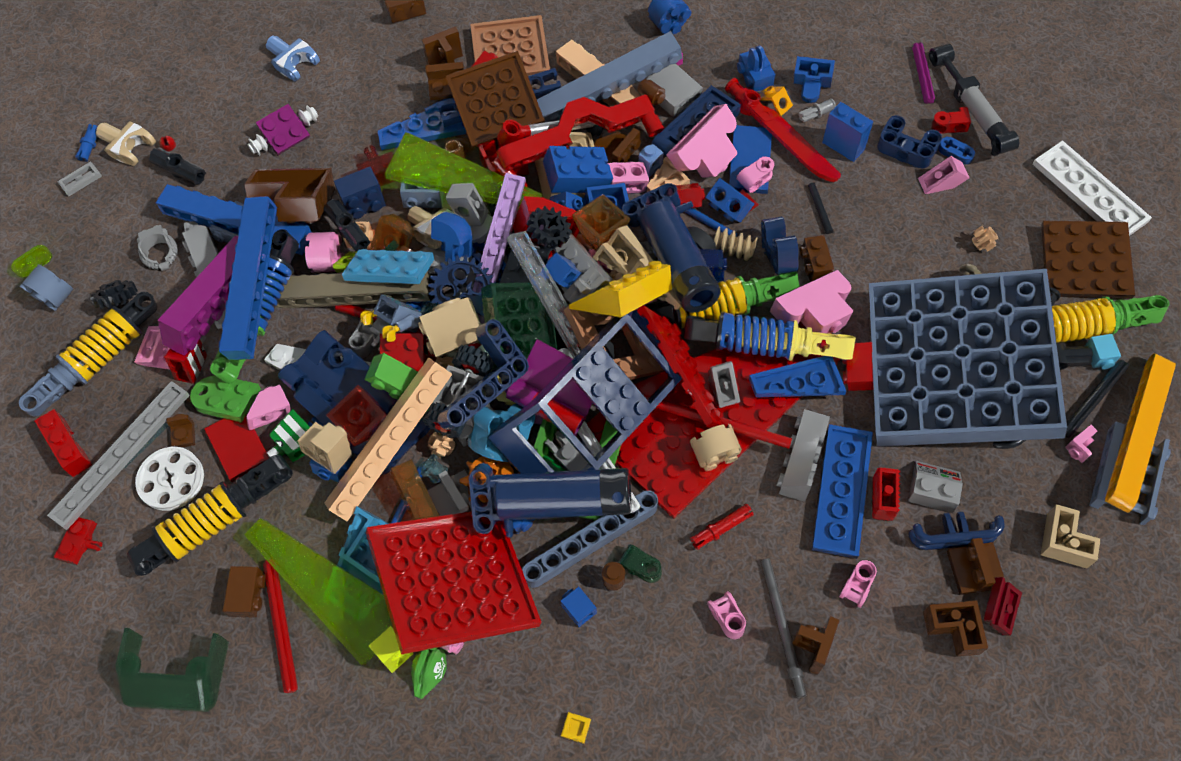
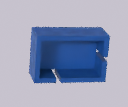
[543,146,614,193]

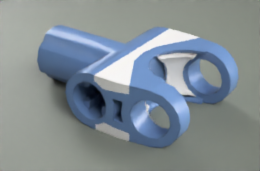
[266,36,320,81]

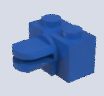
[737,46,775,92]
[794,56,835,103]

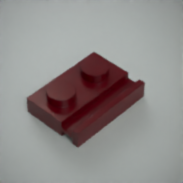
[983,577,1022,636]

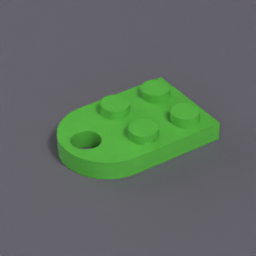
[190,376,261,422]

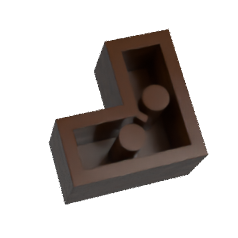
[923,601,988,657]

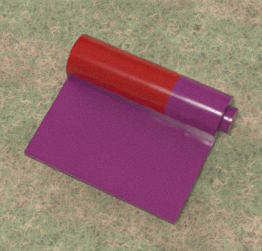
[504,339,593,435]

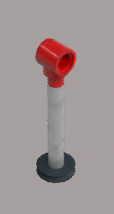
[497,120,603,146]

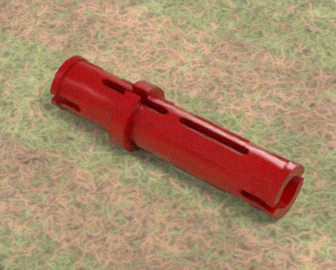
[690,503,754,550]

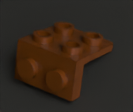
[384,0,426,23]
[594,128,641,163]

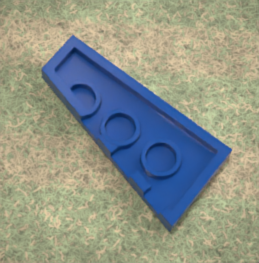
[749,356,846,397]

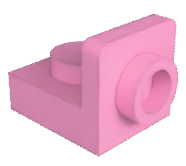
[1065,425,1097,463]

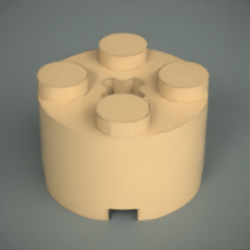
[690,424,742,471]

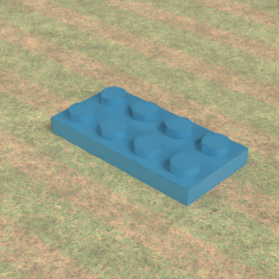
[342,249,434,284]

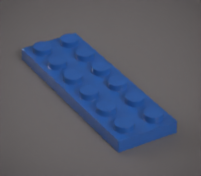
[812,424,873,559]

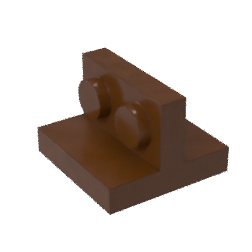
[422,26,463,65]
[425,62,464,100]
[947,538,1004,595]
[792,616,839,675]

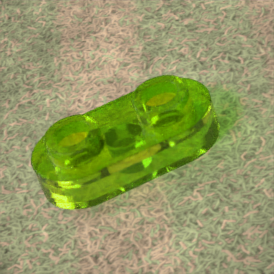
[11,245,52,277]

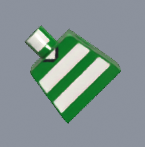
[266,409,310,462]

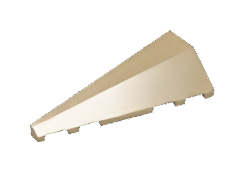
[593,226,681,310]

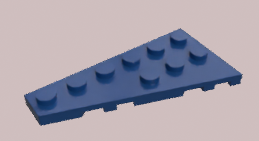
[378,98,467,150]

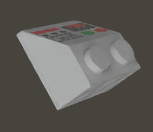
[908,461,963,513]

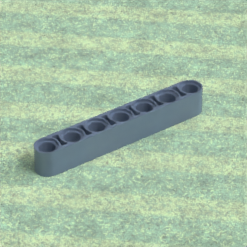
[522,491,658,588]

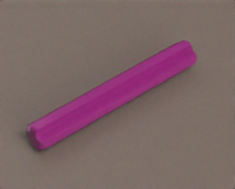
[912,42,935,104]

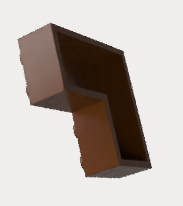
[244,168,335,224]

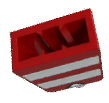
[164,335,207,384]

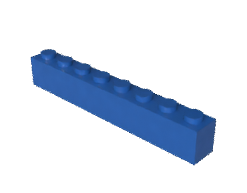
[156,184,312,255]
[219,196,277,360]

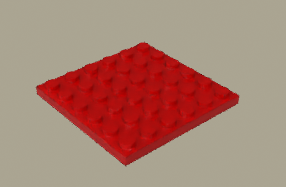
[366,511,541,655]

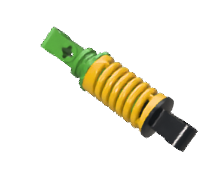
[645,272,799,330]
[1052,295,1169,343]

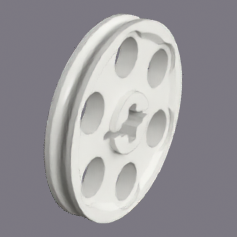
[135,447,204,511]

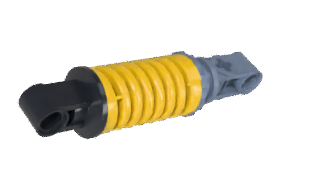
[19,292,157,416]

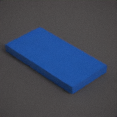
[729,125,772,194]

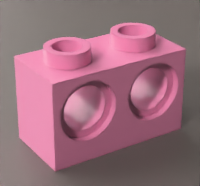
[607,162,649,193]

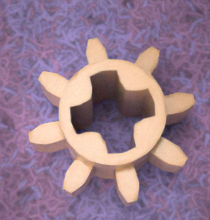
[972,226,998,251]
[428,432,455,458]

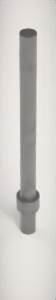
[761,559,807,698]

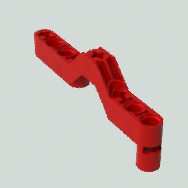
[496,95,665,171]

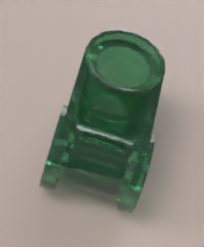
[618,544,662,583]

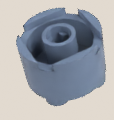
[20,264,73,311]

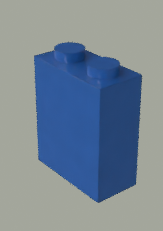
[822,102,873,162]

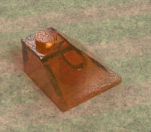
[572,194,630,252]
[370,214,414,251]

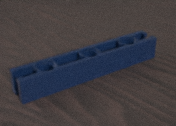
[437,68,561,127]

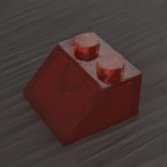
[326,385,388,446]

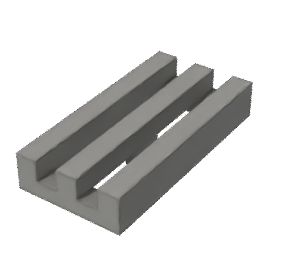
[57,161,102,197]

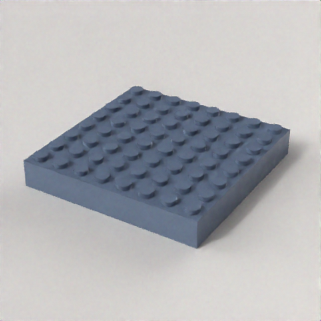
[869,269,1067,447]

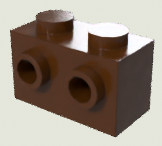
[800,235,834,282]

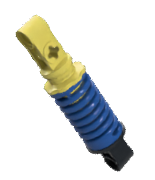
[684,311,856,361]

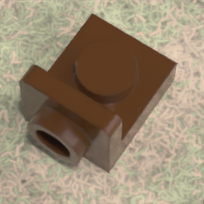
[166,414,195,448]

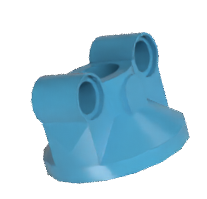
[467,404,536,462]

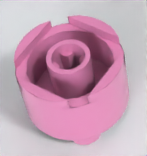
[305,232,344,273]

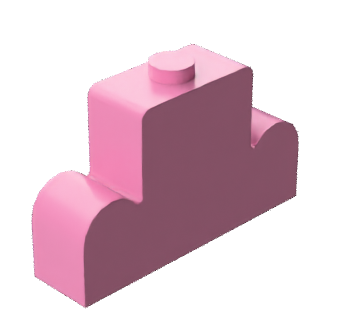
[666,104,737,178]
[770,270,853,334]

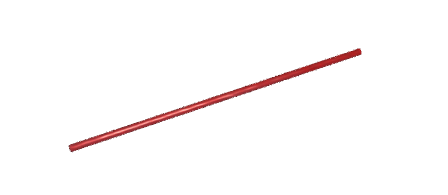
[335,305,792,449]

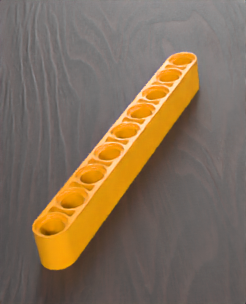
[1105,353,1176,513]

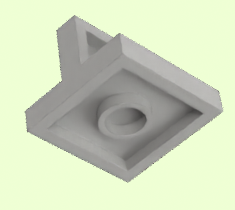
[426,469,472,516]

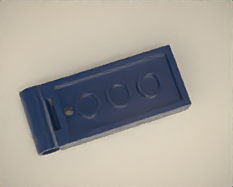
[651,85,741,156]

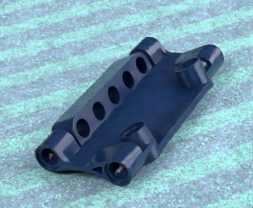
[278,330,430,474]

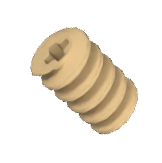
[714,226,758,261]

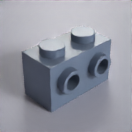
[400,177,444,208]

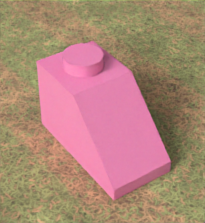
[918,156,970,194]
[246,385,290,430]

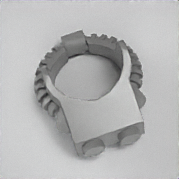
[137,225,178,271]

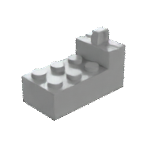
[540,233,614,303]

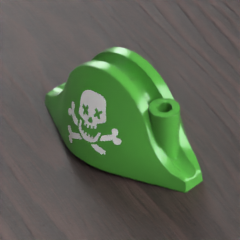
[411,647,447,699]

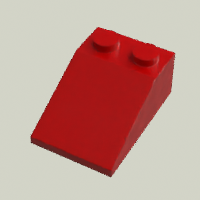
[513,196,586,243]

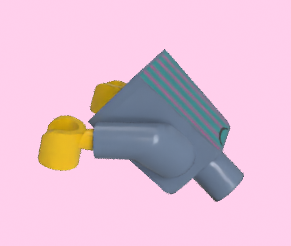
[360,294,424,342]

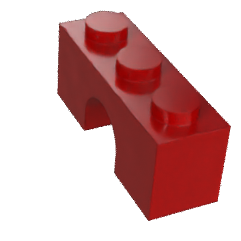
[34,409,92,477]

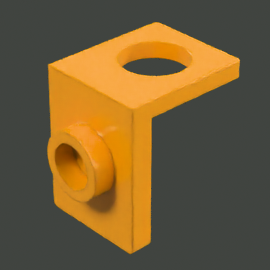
[760,86,793,116]

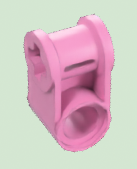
[736,157,774,193]
[839,560,877,608]
[707,591,746,639]

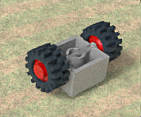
[423,345,495,438]

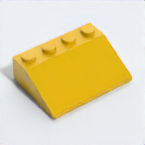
[569,261,672,317]

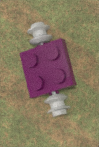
[247,104,318,156]

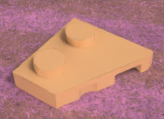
[647,156,690,192]

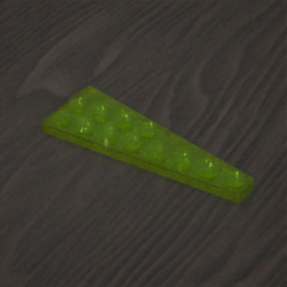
[385,132,542,209]
[244,518,393,665]

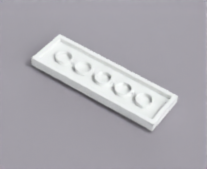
[1033,140,1152,236]

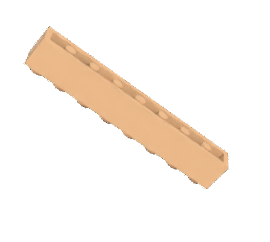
[324,358,452,521]

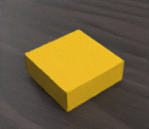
[561,712,591,744]

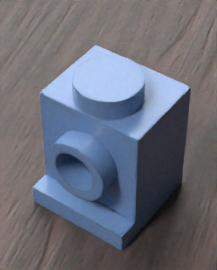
[638,144,664,177]

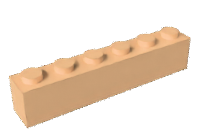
[556,40,640,107]

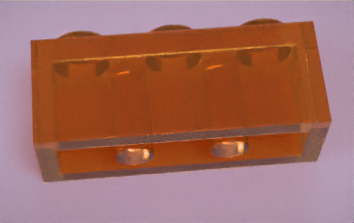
[391,459,439,520]

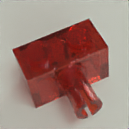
[356,145,402,187]

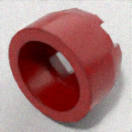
[159,135,176,152]

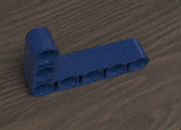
[438,319,529,430]

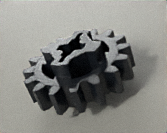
[526,206,572,249]
[90,280,138,309]

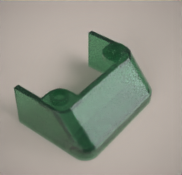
[115,628,229,712]

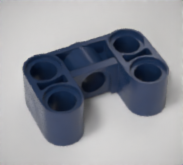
[877,115,942,169]
[761,216,798,275]

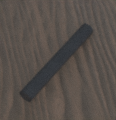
[808,182,833,234]

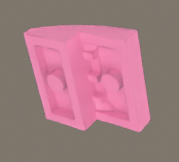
[134,326,170,370]

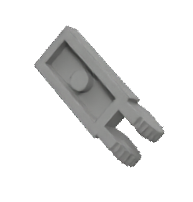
[544,431,588,471]

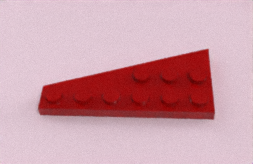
[637,305,723,428]

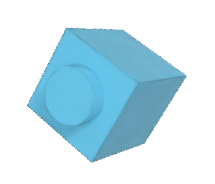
[1085,334,1121,369]

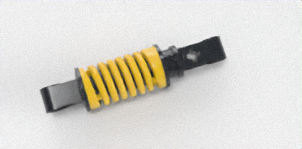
[127,455,293,576]

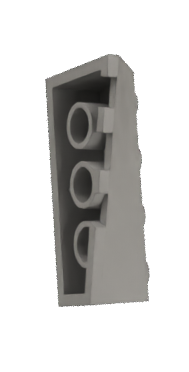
[777,409,830,502]

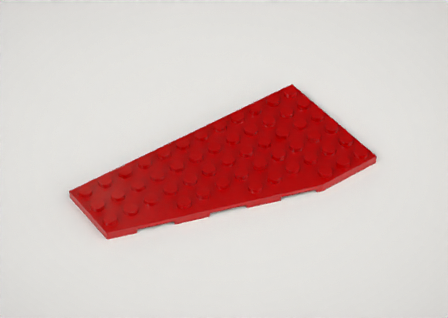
[587,321,842,519]

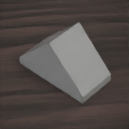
[709,361,740,408]

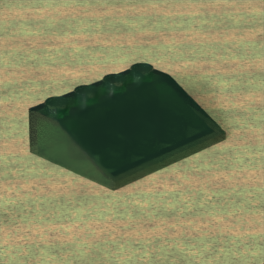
[481,282,557,372]

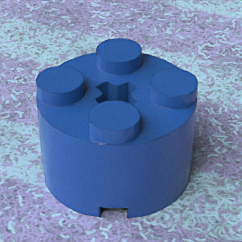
[648,0,692,34]

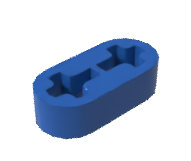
[938,137,975,165]

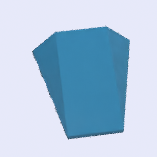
[324,506,389,621]

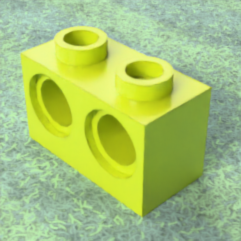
[369,626,414,673]

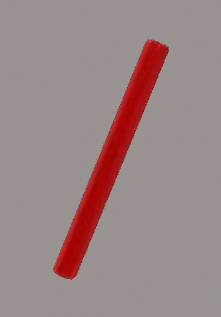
[263,559,298,693]

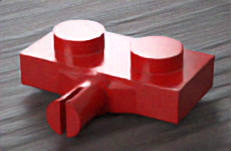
[54,517,102,565]

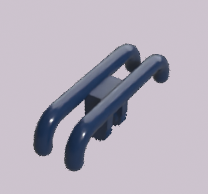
[909,511,1005,550]

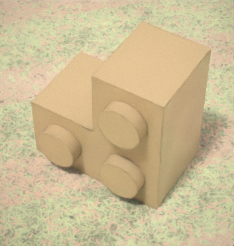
[297,422,352,474]
[1041,504,1100,568]

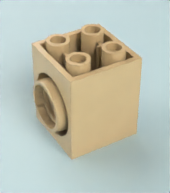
[418,297,481,357]

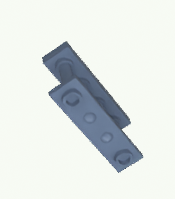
[1089,422,1171,525]

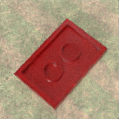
[204,414,270,482]

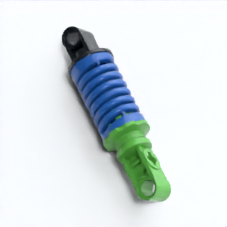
[210,229,299,383]

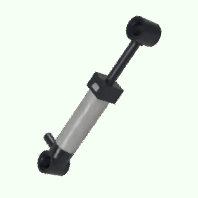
[929,44,1020,156]

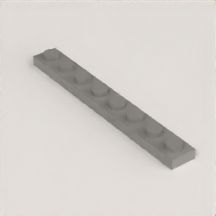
[47,381,190,530]

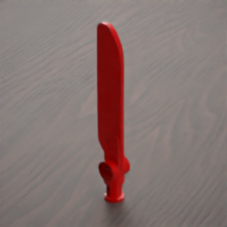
[724,78,841,182]

